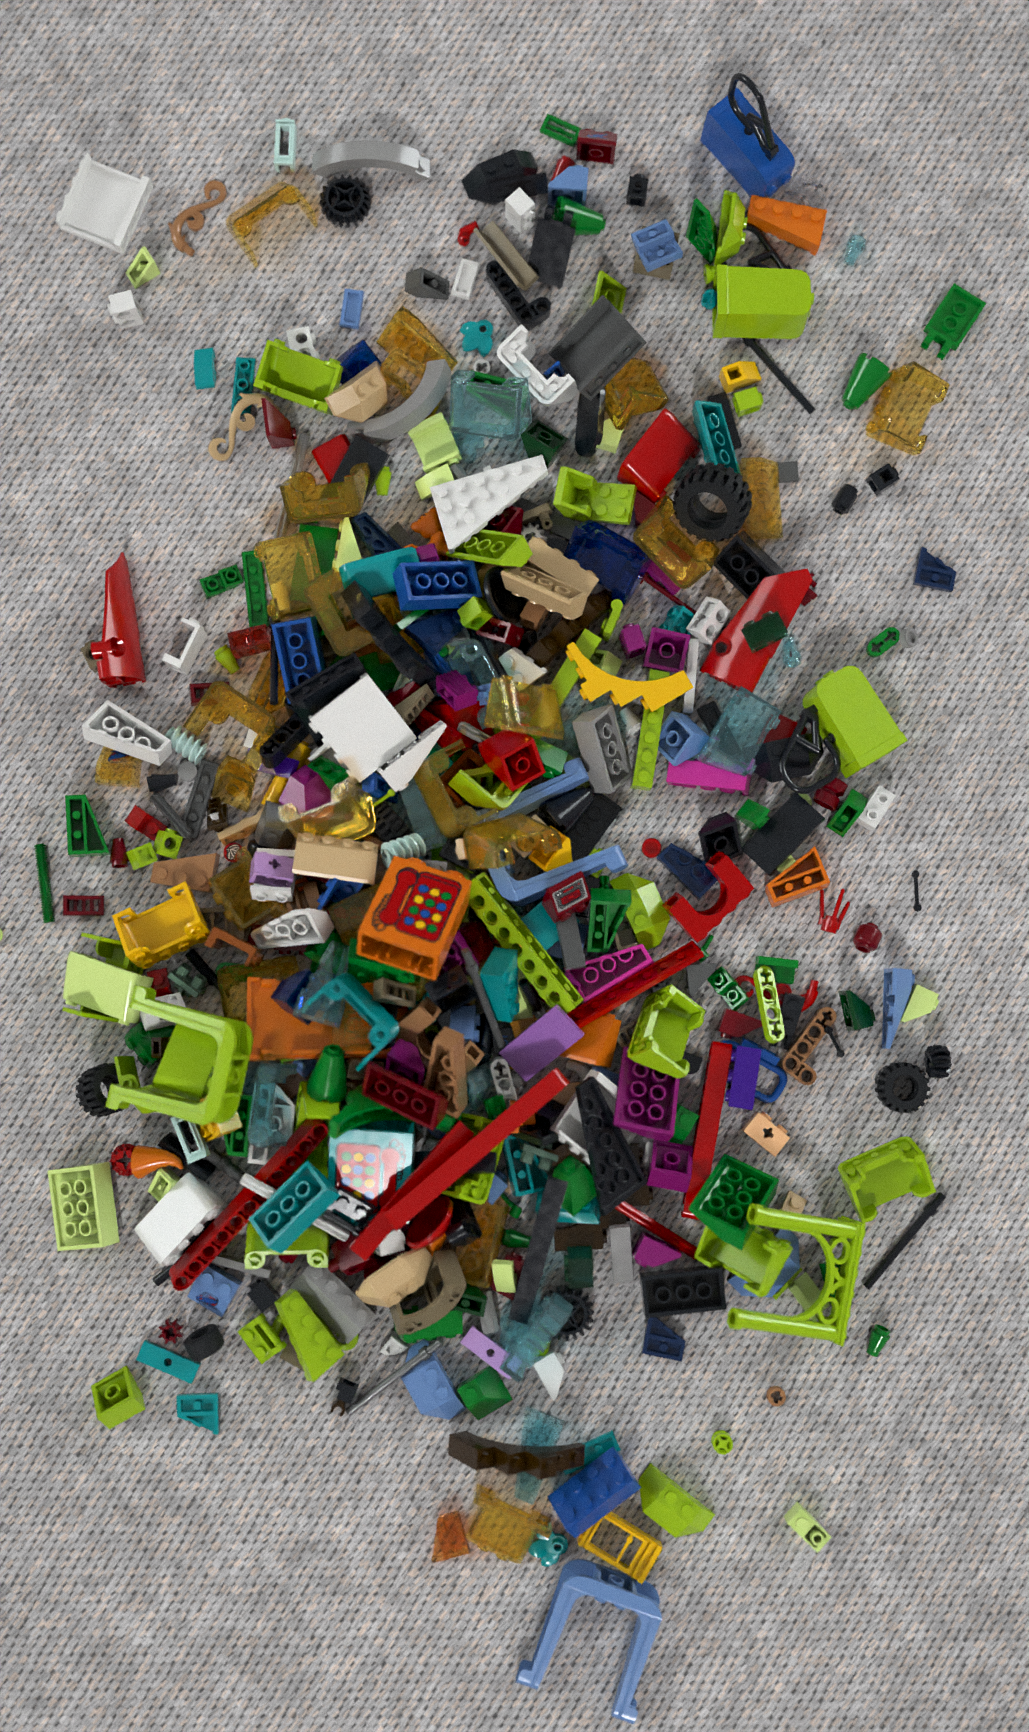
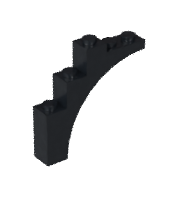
[340,580,440,691]

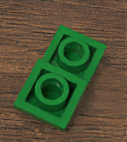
[199,564,244,599]
[707,966,750,1011]

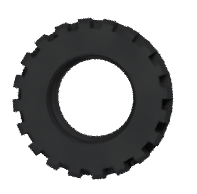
[673,462,752,542]

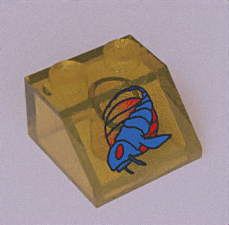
[95,746,142,788]

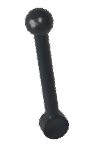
[912,870,922,912]
[824,1026,845,1058]

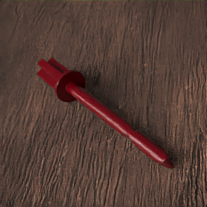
[623,560,697,614]

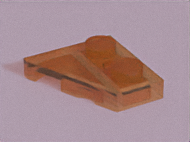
[431,1510,471,1563]

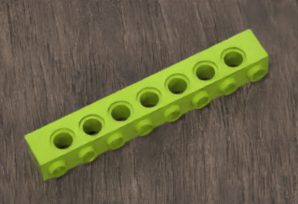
[469,872,584,1014]

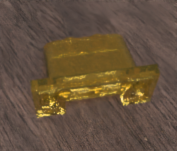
[605,357,669,430]
[208,846,288,932]
[466,1483,552,1564]

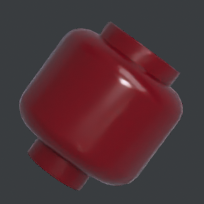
[853,922,882,953]

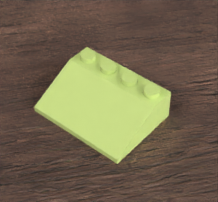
[48,1162,120,1251]

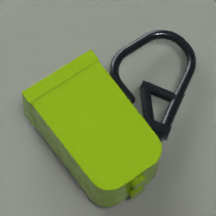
[712,223,814,339]
[779,666,908,794]

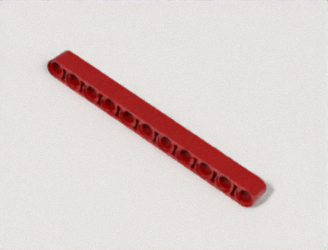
[383,1067,570,1231]
[169,1118,328,1291]

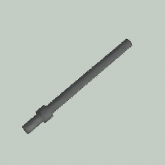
[461,948,506,1049]
[345,1338,443,1416]

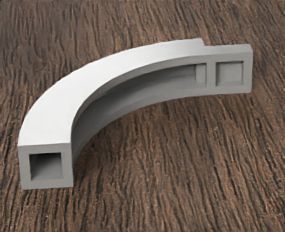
[312,140,430,180]
[347,359,452,444]

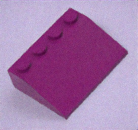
[613,1047,680,1142]

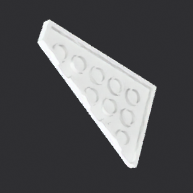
[430,455,548,554]

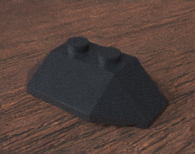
[461,149,538,205]
[743,734,824,783]

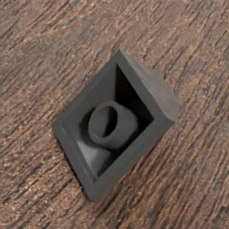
[253,800,301,849]

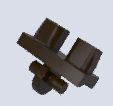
[207,797,229,832]

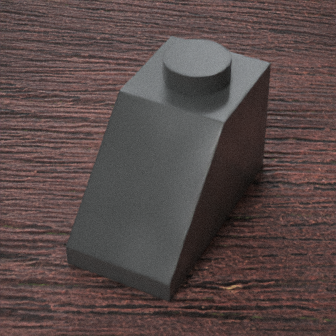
[404,267,450,300]

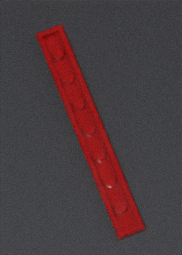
[567,940,704,1028]
[349,1120,474,1261]

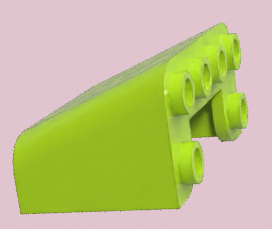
[152,1023,218,1101]
[694,1226,793,1297]

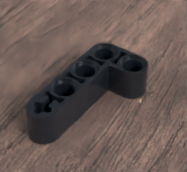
[486,261,551,331]
[259,696,310,769]
[439,1194,482,1247]

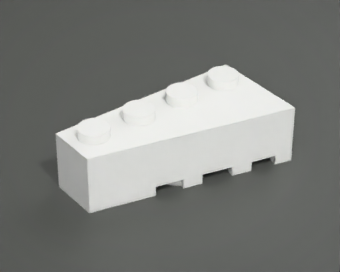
[82,700,172,766]

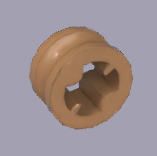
[766,1386,786,1407]

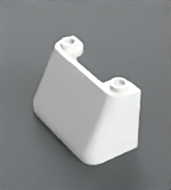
[497,324,579,406]

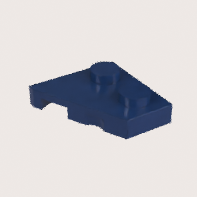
[913,547,956,593]
[641,1317,686,1362]

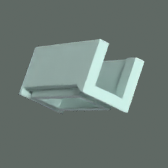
[273,118,297,173]
[170,1117,211,1164]

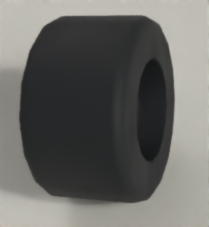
[183,1324,224,1361]

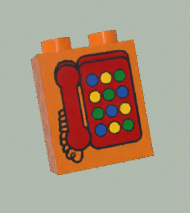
[357,855,472,981]

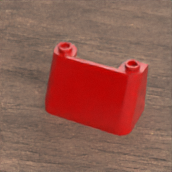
[617,408,701,504]

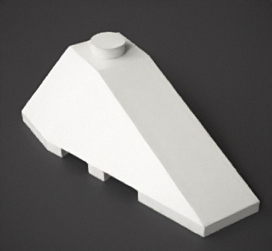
[377,720,447,792]

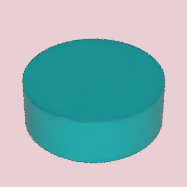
[701,288,717,310]

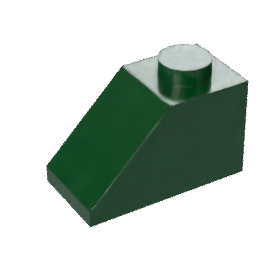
[450,1280,488,1317]

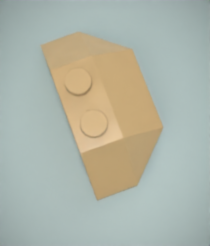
[324,361,388,423]
[355,1247,433,1307]

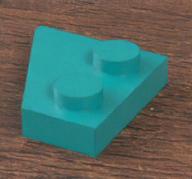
[177,1392,220,1435]

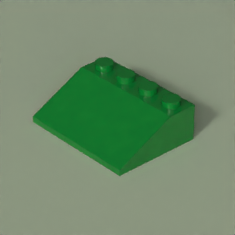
[688,1153,779,1250]

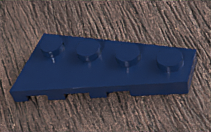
[350,512,402,556]

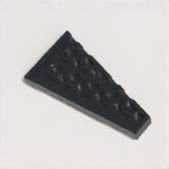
[575,1076,648,1216]

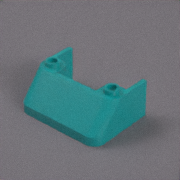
[339,547,419,620]
[301,973,400,1072]

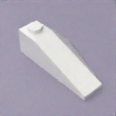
[250,908,335,949]

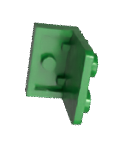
[124,1022,175,1069]

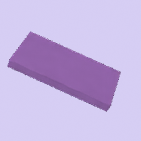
[499,1004,585,1082]

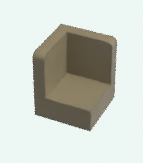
[614,928,637,951]

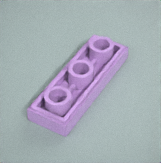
[460,1325,521,1380]

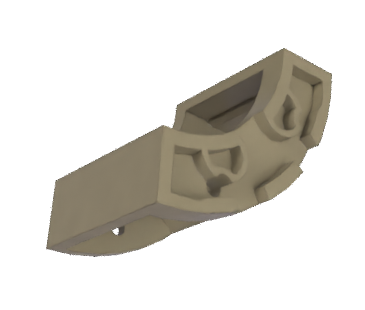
[389,1249,467,1335]

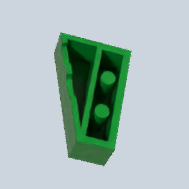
[65,794,111,857]
[348,938,416,984]
[224,1093,255,1157]

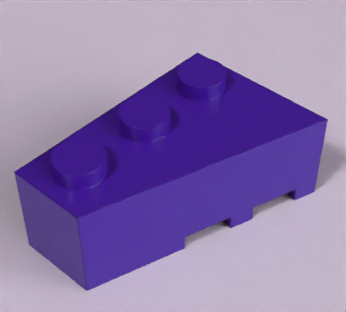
[725,1046,762,1110]

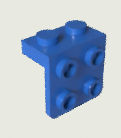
[317,878,364,911]

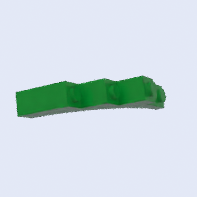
[328,1085,462,1139]

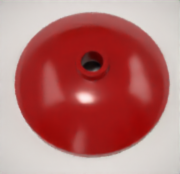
[406,1195,453,1249]

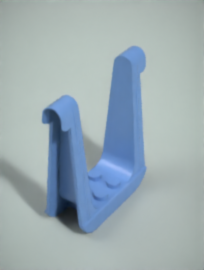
[472,758,628,907]
[515,1559,662,1724]

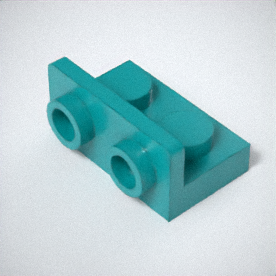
[658,606,695,635]

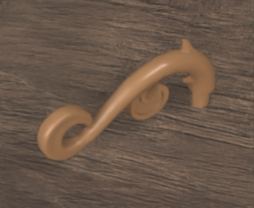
[168,180,227,257]

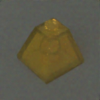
[212,755,256,812]

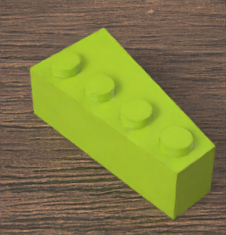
[274,1289,345,1382]

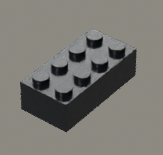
[711,531,785,599]
[639,1265,727,1318]

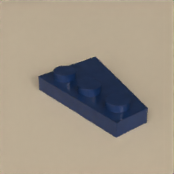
[404,608,465,656]
[656,843,718,900]

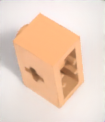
[741,1111,790,1157]

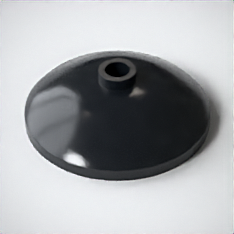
[483,566,524,624]

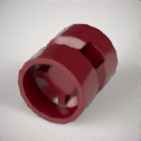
[812,774,848,811]

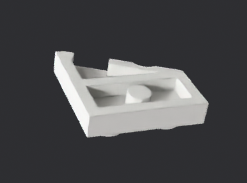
[498,647,548,692]

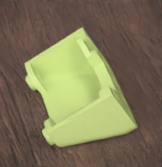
[62,951,154,1026]

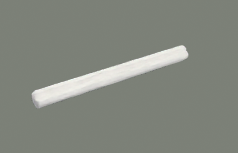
[240,1173,350,1242]

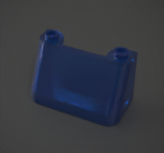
[563,520,654,605]

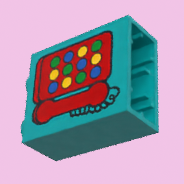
[328,1111,416,1225]

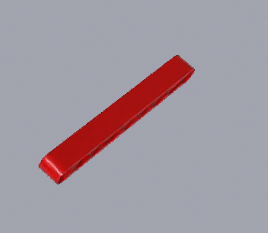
[681,1041,732,1221]

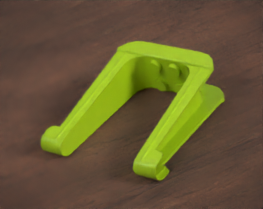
[105,985,253,1126]

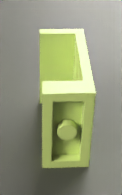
[408,412,463,474]

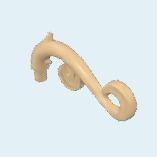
[208,393,280,461]

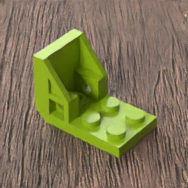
[553,466,637,525]

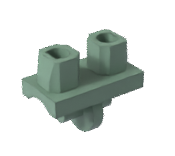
[168,962,207,998]
[519,1143,559,1171]

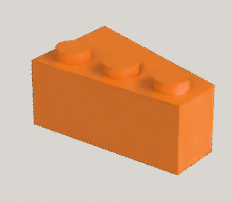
[765,846,830,908]

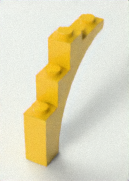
[565,642,694,712]

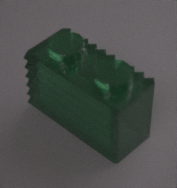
[741,611,789,654]
[563,1245,593,1289]

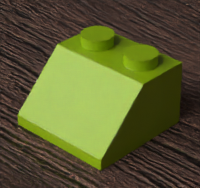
[91,1365,146,1429]

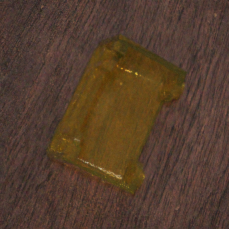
[279,463,370,524]
[633,494,720,589]
[254,531,327,621]
[304,568,374,656]
[484,675,565,740]
[278,780,376,840]
[217,955,301,1022]

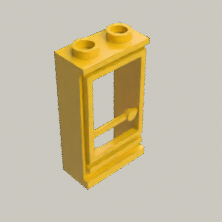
[577,1511,663,1584]

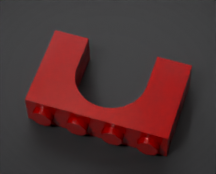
[662,851,754,943]

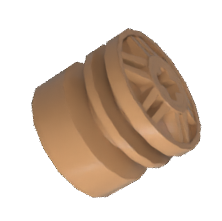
[284,880,329,916]

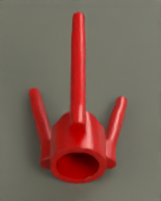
[818,889,850,934]

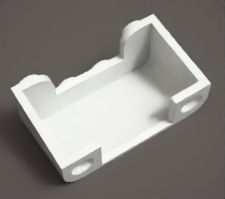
[134,1171,227,1266]

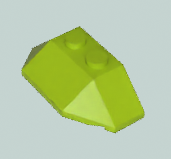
[714,190,748,266]
[609,873,670,950]
[638,1463,715,1538]

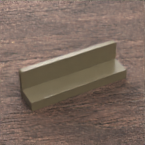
[473,220,540,291]

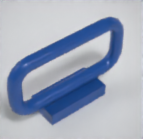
[722,1036,788,1103]

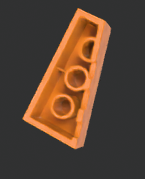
[746,195,827,256]

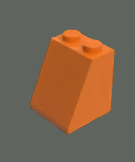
[559,1013,621,1068]

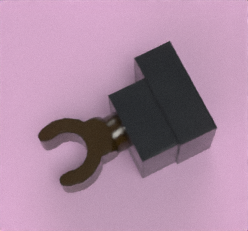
[331,1377,359,1416]

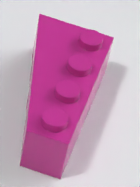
[666,758,752,796]
[564,944,654,1003]

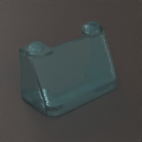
[697,686,782,777]
[248,1060,297,1148]

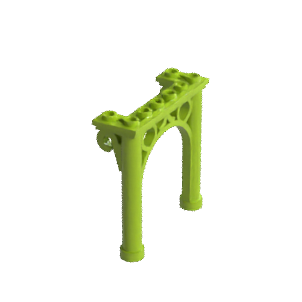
[727,1203,866,1347]

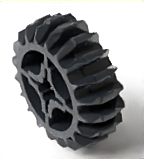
[319,174,371,228]
[539,1284,594,1341]

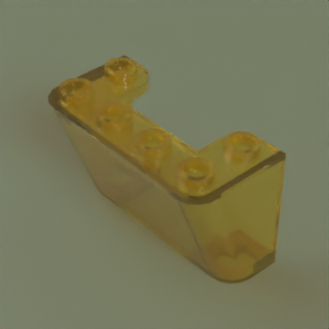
[865,361,950,456]
[463,813,563,869]

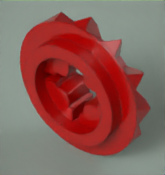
[110,1144,136,1176]

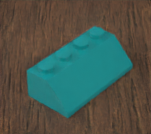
[692,400,741,474]
[248,1160,341,1254]

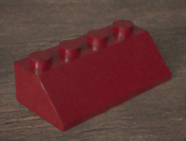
[361,1061,448,1130]

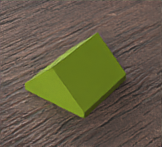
[592,270,627,313]

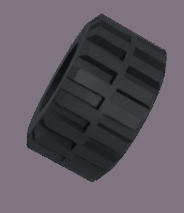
[364,802,414,842]
[875,1062,930,1113]
[75,1063,123,1117]

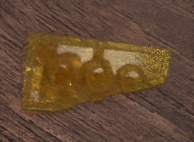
[376,306,458,371]

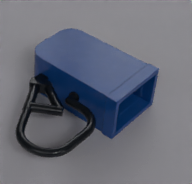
[700,73,795,198]

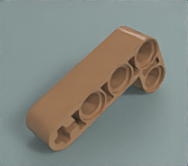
[780,1007,836,1085]

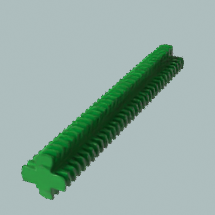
[34,843,55,923]

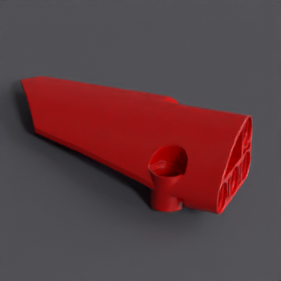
[90,552,146,688]
[699,568,813,696]

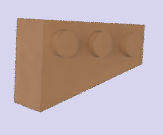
[150,853,220,894]

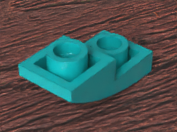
[194,348,216,390]

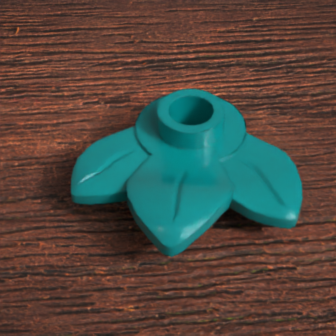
[460,319,493,357]
[528,1527,568,1567]

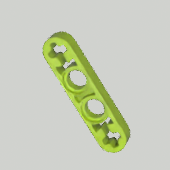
[753,966,785,1044]

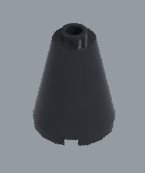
[539,786,594,836]

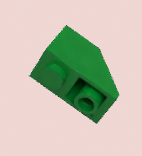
[734,798,770,830]

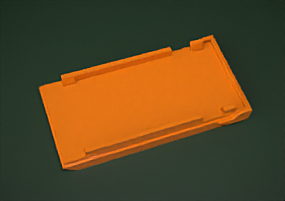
[246,977,407,1061]

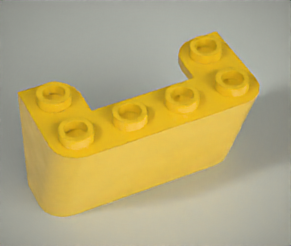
[112,882,210,969]

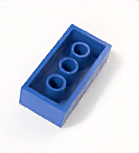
[392,561,483,611]
[271,616,326,704]
[547,1447,641,1538]

